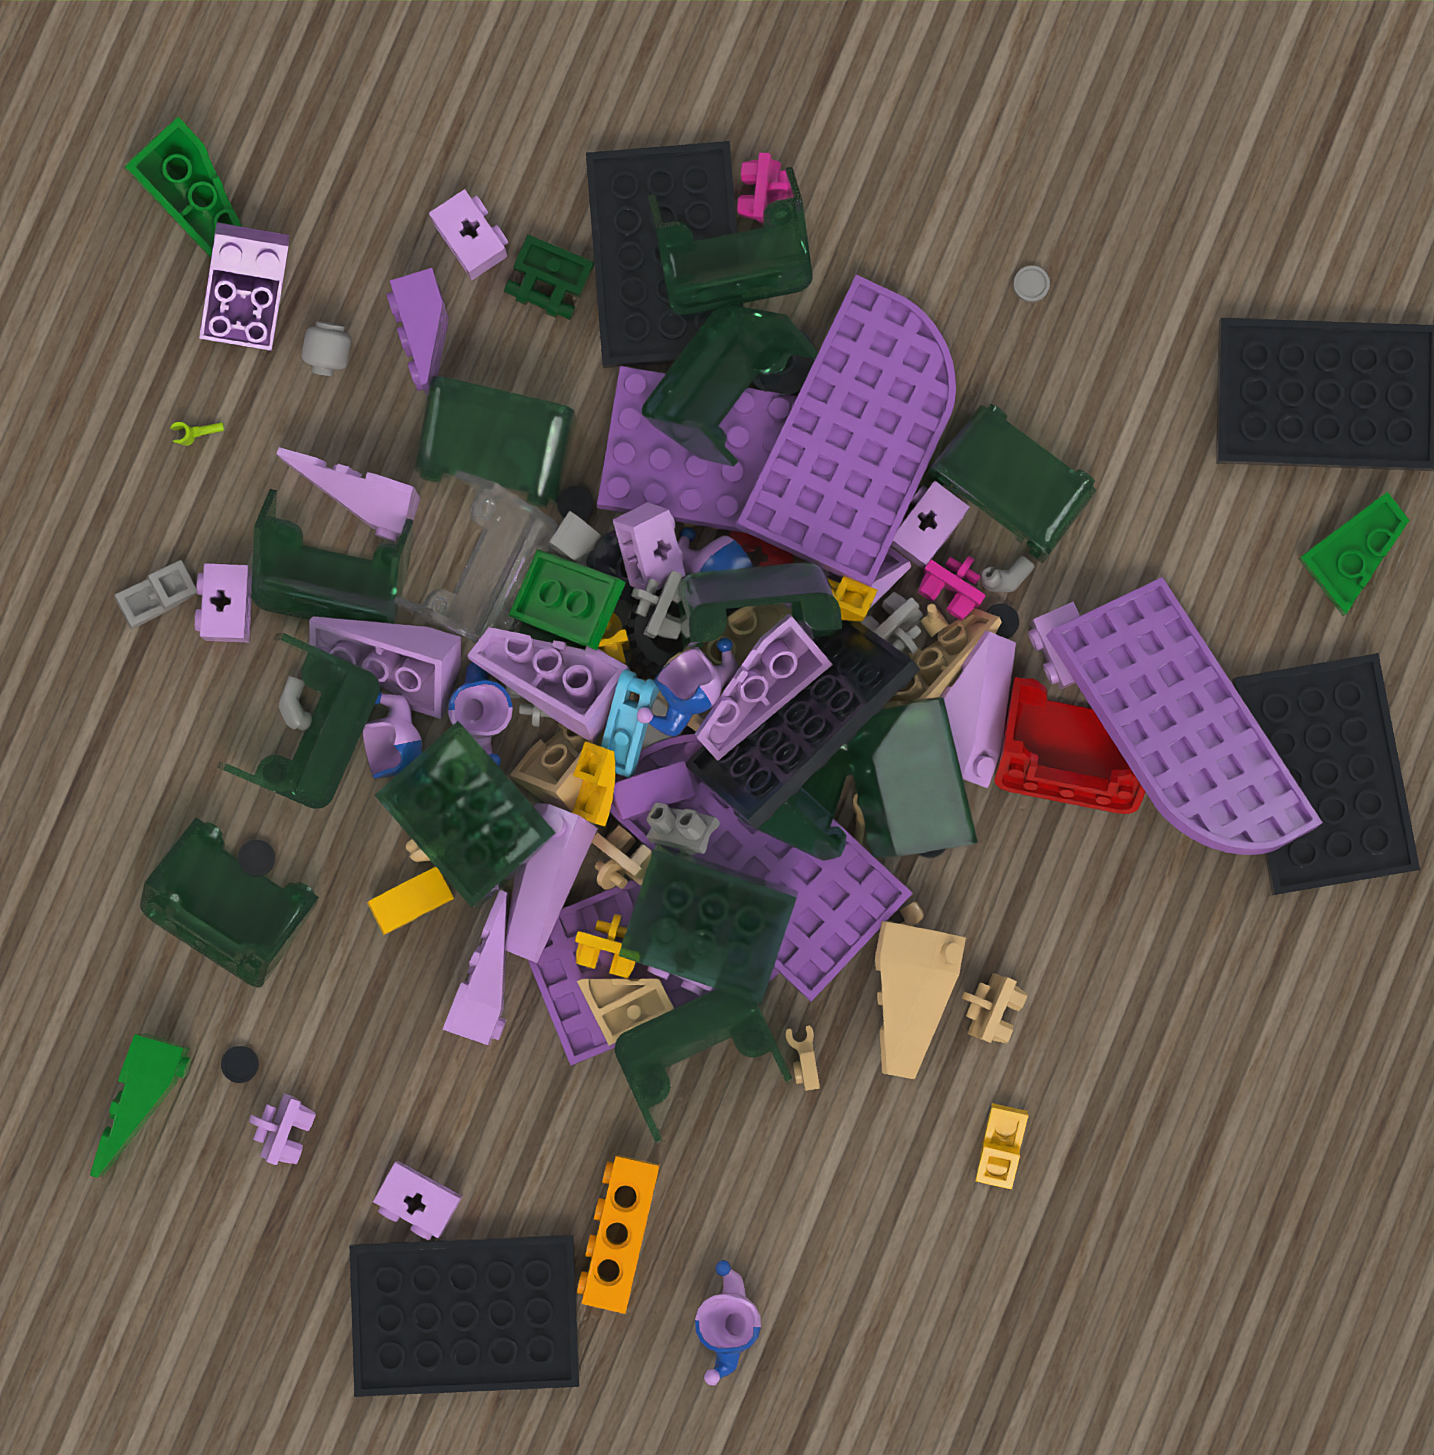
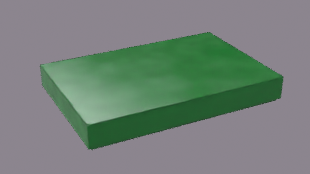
[508,549,626,651]

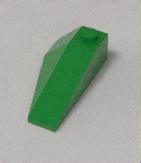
[122,117,242,259]
[90,1033,191,1178]

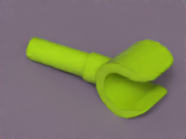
[170,422,224,446]

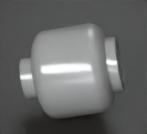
[301,321,352,376]

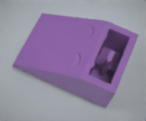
[199,222,289,351]
[387,268,449,399]

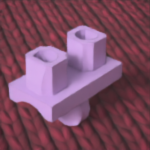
[249,1093,316,1165]

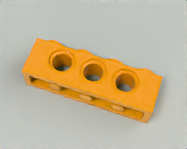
[577,1155,660,1314]

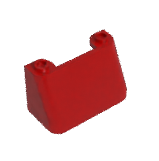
[994,677,1146,814]

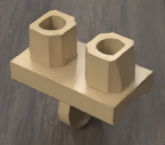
[592,825,660,891]
[962,973,1028,1043]

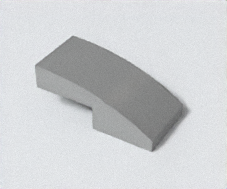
[114,560,197,630]

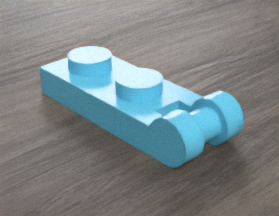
[601,669,659,778]

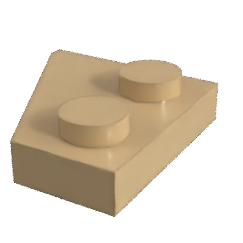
[577,979,676,1046]

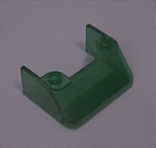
[648,167,813,315]
[642,305,818,467]
[251,489,414,624]
[217,633,380,809]
[614,982,793,1145]

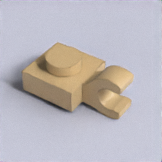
[785,1025,820,1091]

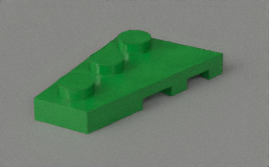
[1299,492,1410,616]

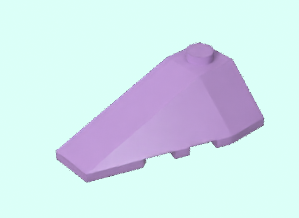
[695,614,833,761]
[467,627,630,743]
[908,631,1016,788]
[443,890,509,1045]

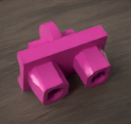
[737,153,798,226]
[918,556,986,621]

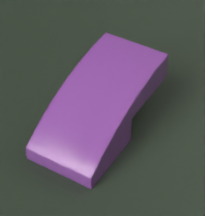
[613,761,696,821]

